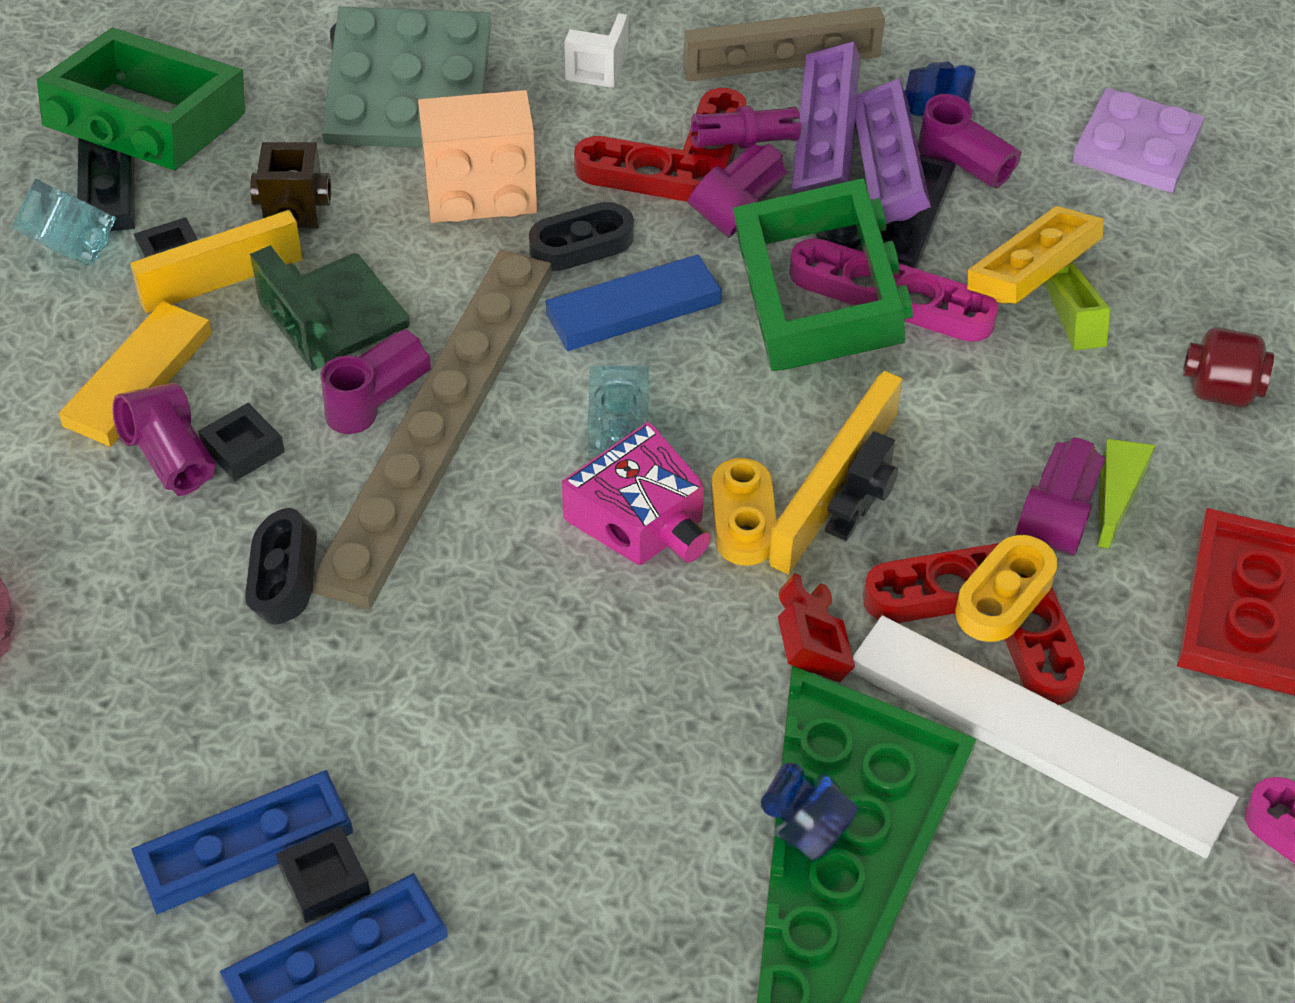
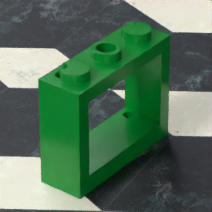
[37,27,245,171]
[733,178,913,371]

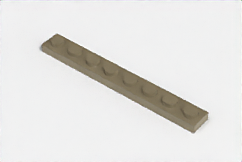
[312,250,552,610]

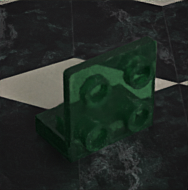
[250,245,410,371]

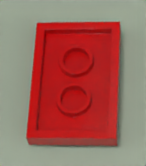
[1177,508,1295,696]

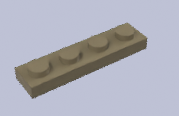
[683,6,885,81]

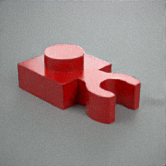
[778,573,855,683]

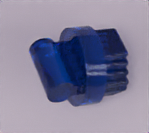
[905,61,976,116]
[761,763,858,860]

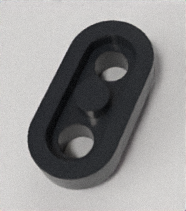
[529,202,634,271]
[245,508,317,625]

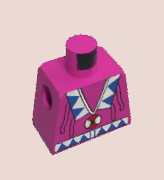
[562,422,711,565]

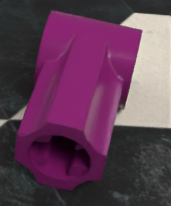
[918,94,1022,189]
[687,143,787,238]
[320,329,431,434]
[112,383,216,496]
[1015,437,1105,556]

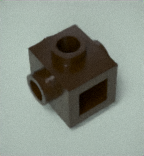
[250,142,331,228]

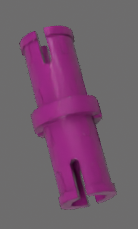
[690,106,801,149]

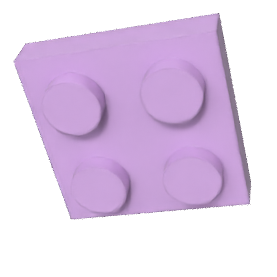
[1072,87,1205,193]

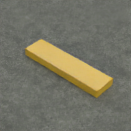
[769,371,903,575]

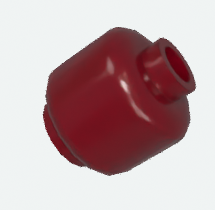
[1183,327,1274,407]

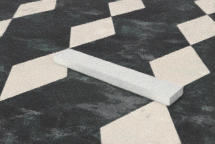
[850,615,1239,859]

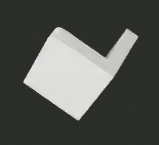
[564,13,629,88]

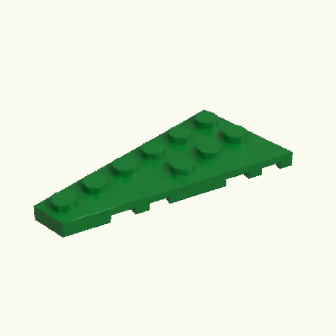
[757,665,977,1003]

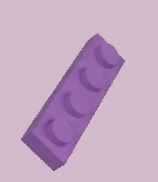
[791,41,860,194]
[855,78,931,224]

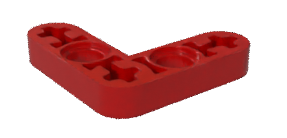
[574,88,746,202]
[863,543,1085,705]

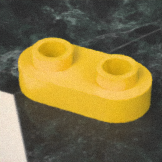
[711,458,777,566]
[955,535,1057,642]

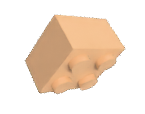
[418,90,537,223]

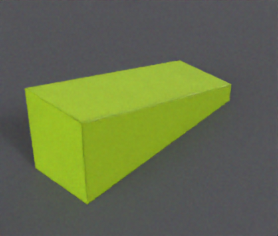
[1044,263,1110,351]
[1098,439,1156,548]

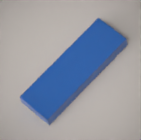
[545,254,722,351]
[131,770,353,915]
[220,873,448,1003]

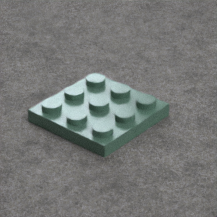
[322,6,491,148]

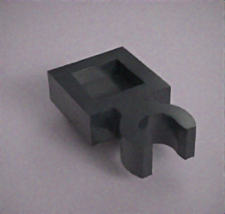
[825,431,898,541]

